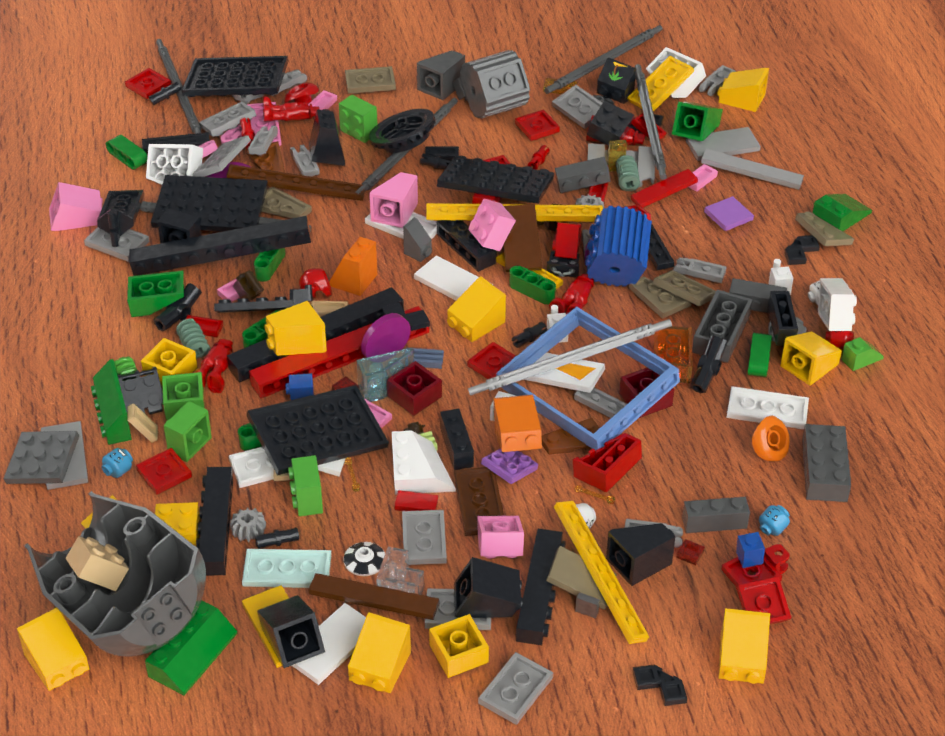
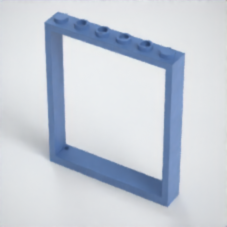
[496,307,680,451]

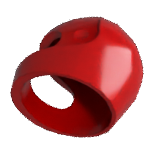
[299,268,333,298]

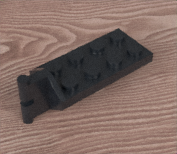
[97,190,144,247]
[214,285,313,313]

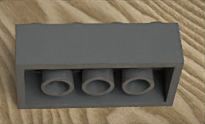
[692,290,753,363]
[802,424,851,502]

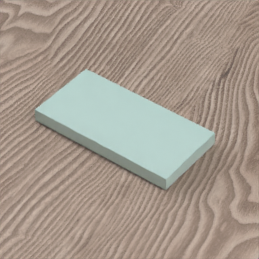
[242,549,332,588]

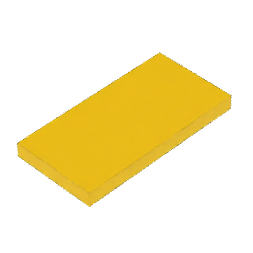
[627,56,694,112]
[242,585,289,668]

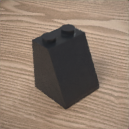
[309,109,345,166]
[606,523,676,586]
[454,557,523,618]
[257,595,325,668]

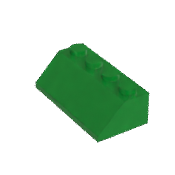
[90,359,132,445]
[145,600,238,696]

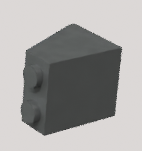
[417,50,465,100]

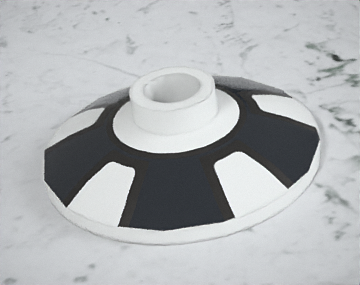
[344,542,386,576]

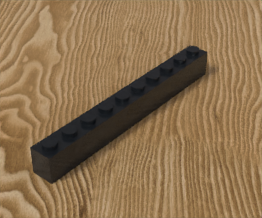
[129,216,311,276]
[227,287,404,383]

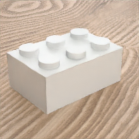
[818,278,857,331]

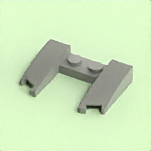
[587,143,655,187]

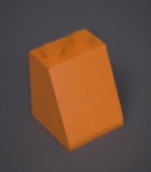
[329,237,378,296]
[493,394,542,452]

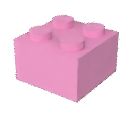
[468,199,516,251]

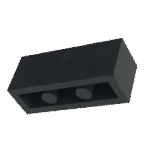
[768,291,798,346]
[440,409,474,470]

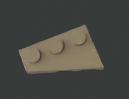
[262,187,312,218]
[629,276,692,319]

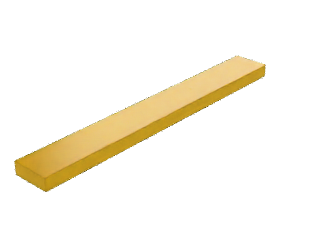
[554,501,649,644]

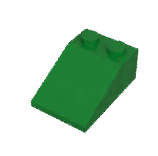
[812,194,872,231]
[127,270,184,317]

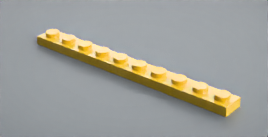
[426,203,603,222]

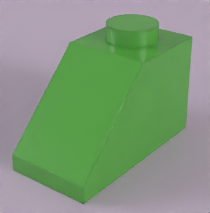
[841,337,884,371]

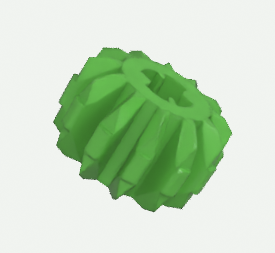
[114,356,137,381]

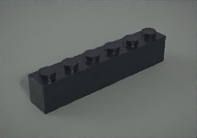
[196,467,234,576]
[516,528,566,646]

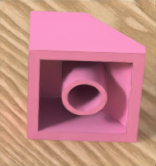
[477,516,524,558]

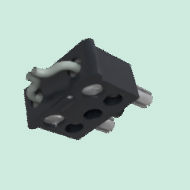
[547,250,580,277]

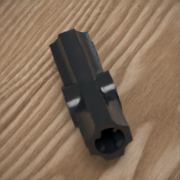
[153,283,202,332]
[690,335,728,394]

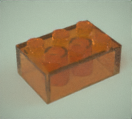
[652,326,693,383]

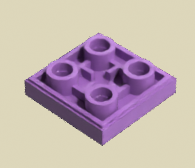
[704,196,754,231]
[481,448,538,484]

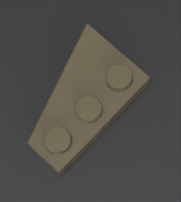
[795,212,854,246]

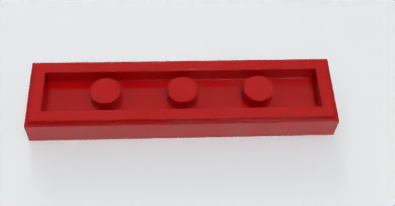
[631,169,698,208]

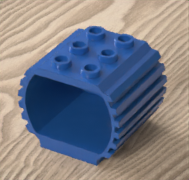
[585,206,652,287]

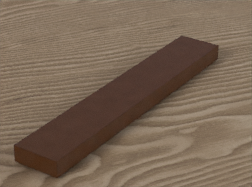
[308,573,440,620]

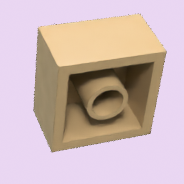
[65,536,129,591]

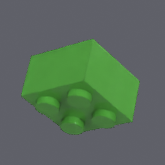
[339,95,377,143]
[162,372,205,420]
[164,401,212,462]
[288,455,323,516]

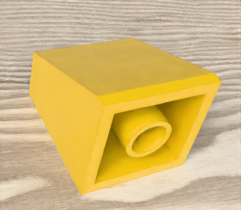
[717,68,769,112]
[447,276,506,342]
[265,301,327,356]
[780,331,842,386]
[17,608,89,691]
[719,608,770,684]
[348,612,411,693]

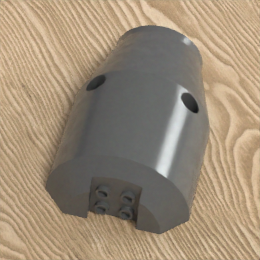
[24,491,206,657]

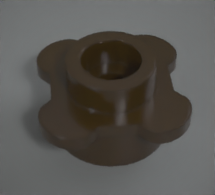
[403,422,425,434]

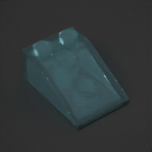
[357,347,414,402]

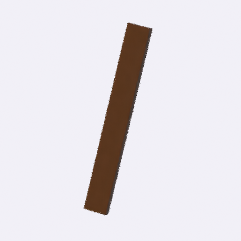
[227,164,365,201]

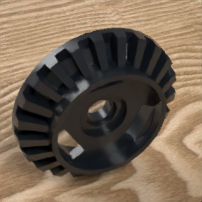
[369,109,436,153]

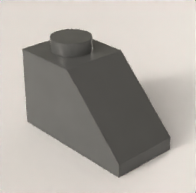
[403,217,432,262]

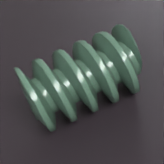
[616,155,640,191]
[176,319,210,359]

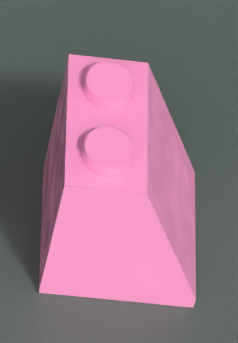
[370,172,418,228]
[49,182,103,231]

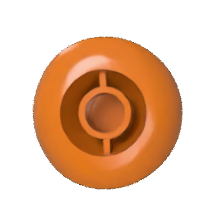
[752,415,790,461]

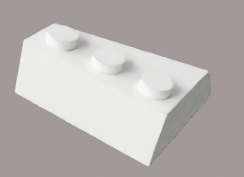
[646,47,706,98]
[146,144,203,184]
[392,431,456,495]

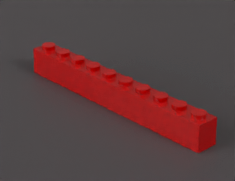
[249,306,429,399]

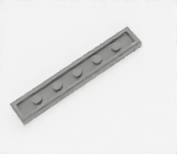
[701,149,804,190]

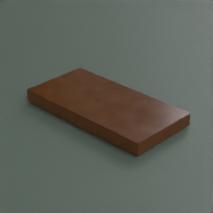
[503,204,542,272]
[454,467,504,536]

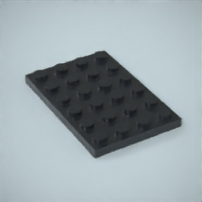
[182,56,289,97]
[437,156,554,204]
[151,175,268,232]
[247,385,389,475]

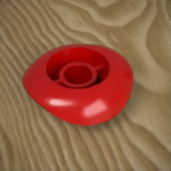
[284,82,319,104]

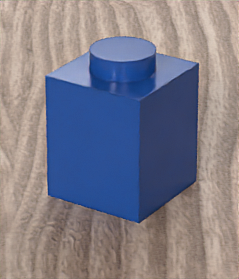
[286,373,314,400]
[736,532,765,568]

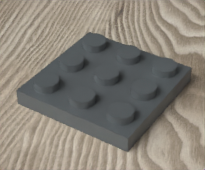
[3,431,79,484]

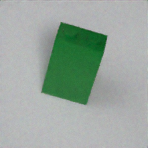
[672,102,723,141]

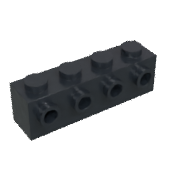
[437,220,496,272]

